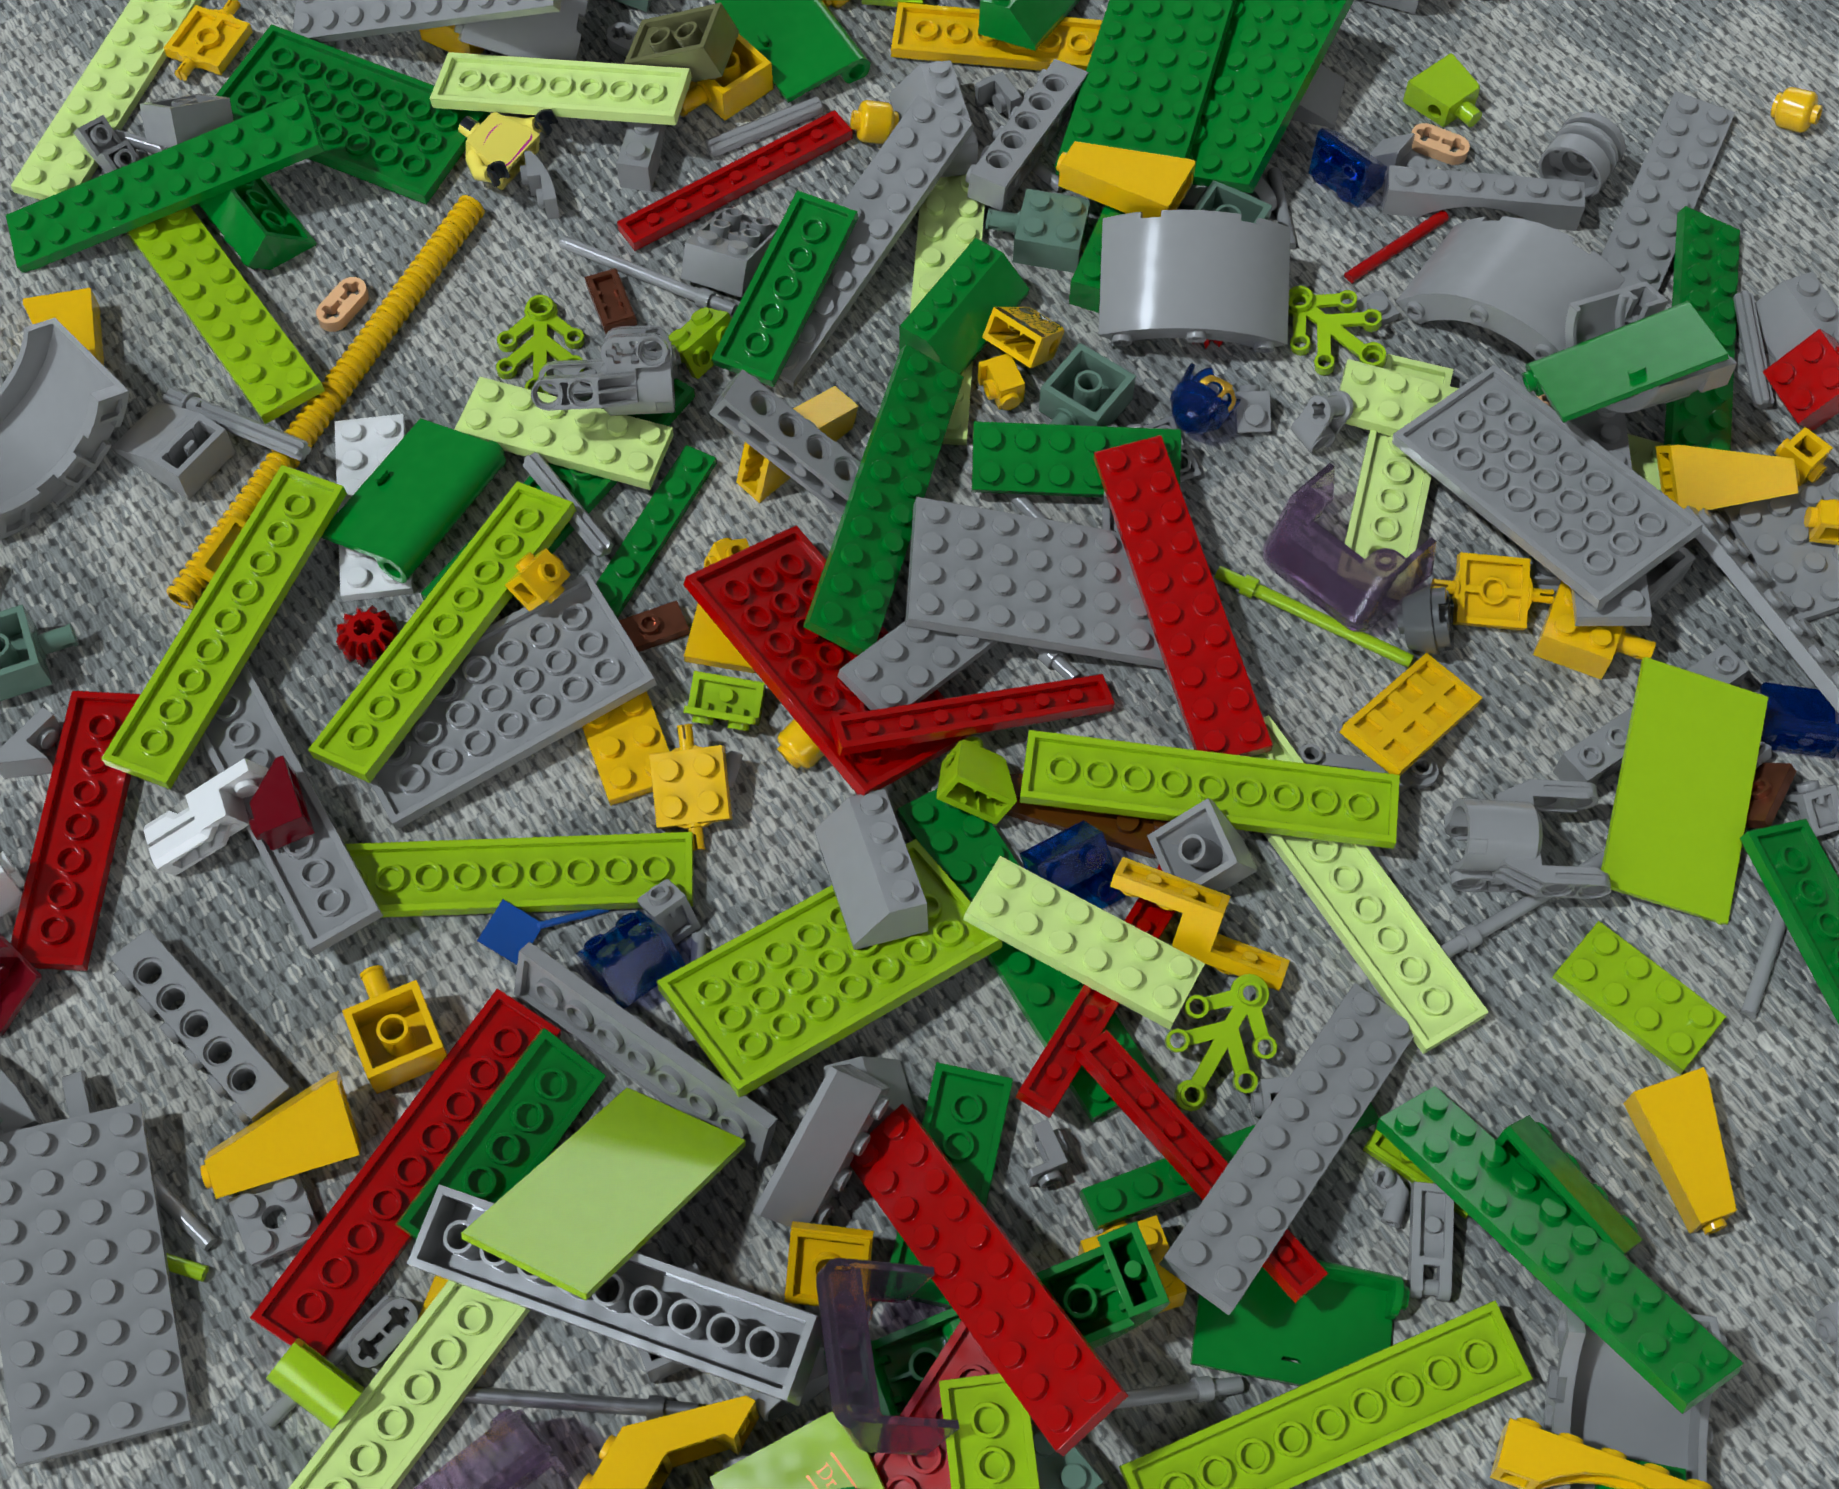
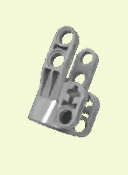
[531,325,675,416]
[1444,779,1612,899]

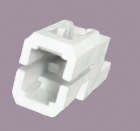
[143,758,269,876]

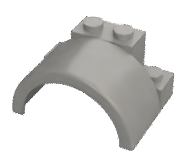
[1565,281,1737,413]

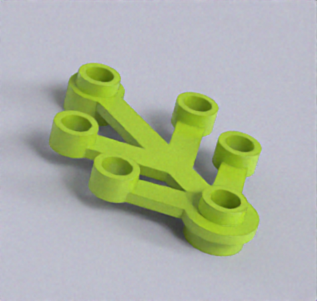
[1288,286,1386,376]
[496,295,585,396]
[1165,974,1277,1111]

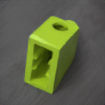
[1403,53,1482,127]
[937,736,1017,825]

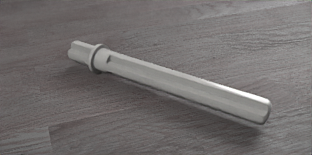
[163,388,311,461]

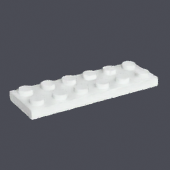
[334,414,414,602]

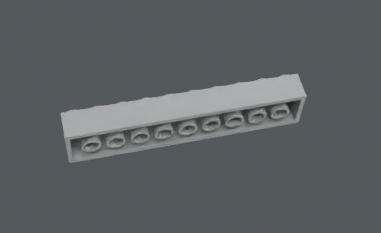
[407,1184,828,1407]

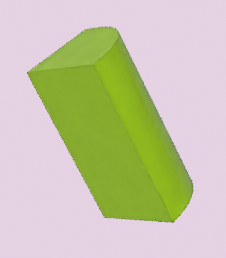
[266,1337,364,1430]

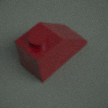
[249,755,315,851]

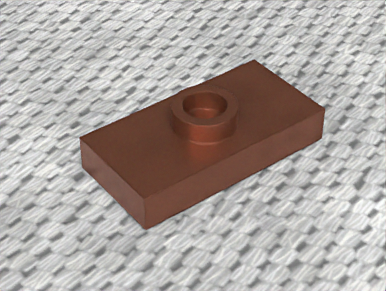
[585,268,637,334]
[619,600,690,652]
[1745,763,1797,828]

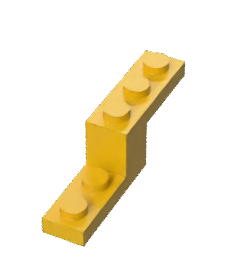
[1110,857,1290,991]

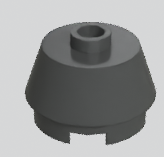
[1397,584,1454,656]

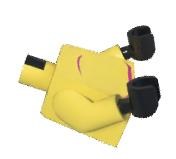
[458,109,558,190]

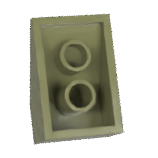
[624,3,739,82]

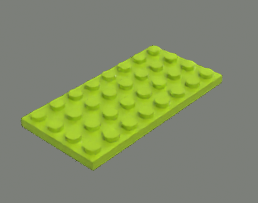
[657,839,1002,1097]

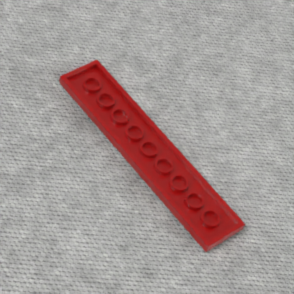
[1094,435,1273,757]
[250,989,562,1357]
[850,1103,1129,1457]

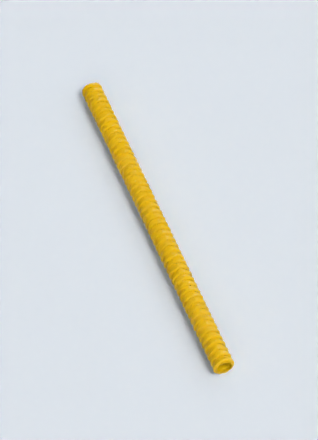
[166,195,485,609]

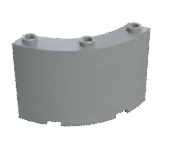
[454,0,588,61]
[1098,210,1291,353]
[1396,216,1625,360]
[0,318,129,540]
[1543,1303,1727,1489]

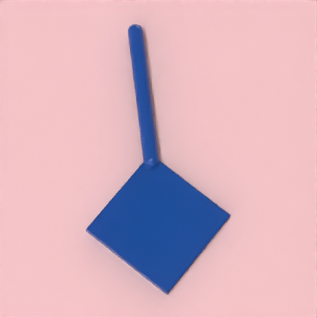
[477,899,611,965]

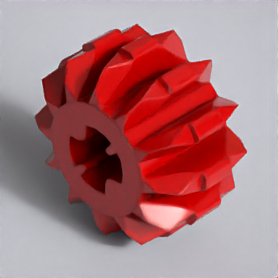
[336,605,398,667]

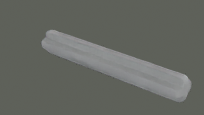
[706,96,824,157]
[1733,290,1774,409]
[523,452,613,558]

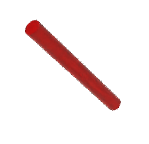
[1344,210,1449,284]

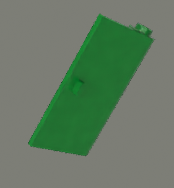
[715,0,870,103]
[1522,301,1729,423]
[321,418,506,583]
[1190,1260,1410,1386]

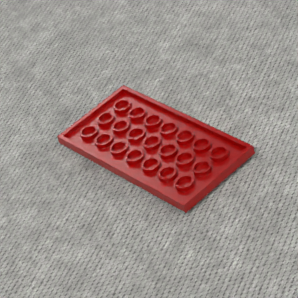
[683,525,972,796]

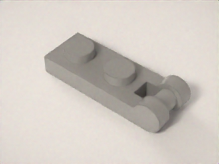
[1407,1182,1454,1302]

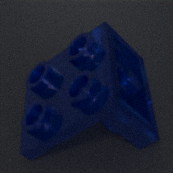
[1760,682,1839,758]

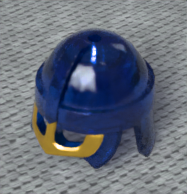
[1170,362,1241,435]

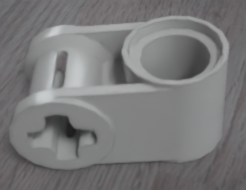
[1291,390,1353,455]

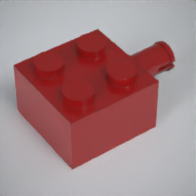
[1763,329,1839,431]

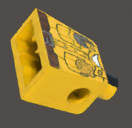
[982,307,1064,368]

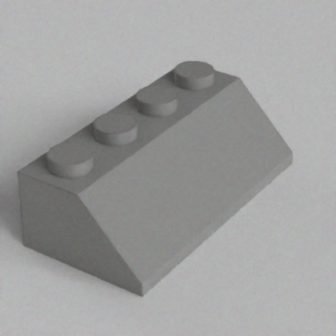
[889,60,978,178]
[1755,272,1839,362]
[815,788,928,950]
[753,1064,891,1227]

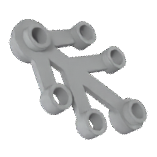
[1297,717,1439,796]

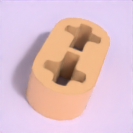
[1411,123,1470,165]
[316,277,369,332]

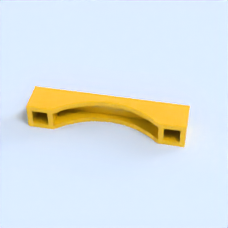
[1490,1417,1713,1489]

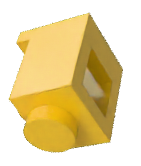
[978,354,1025,410]
[1804,499,1839,545]

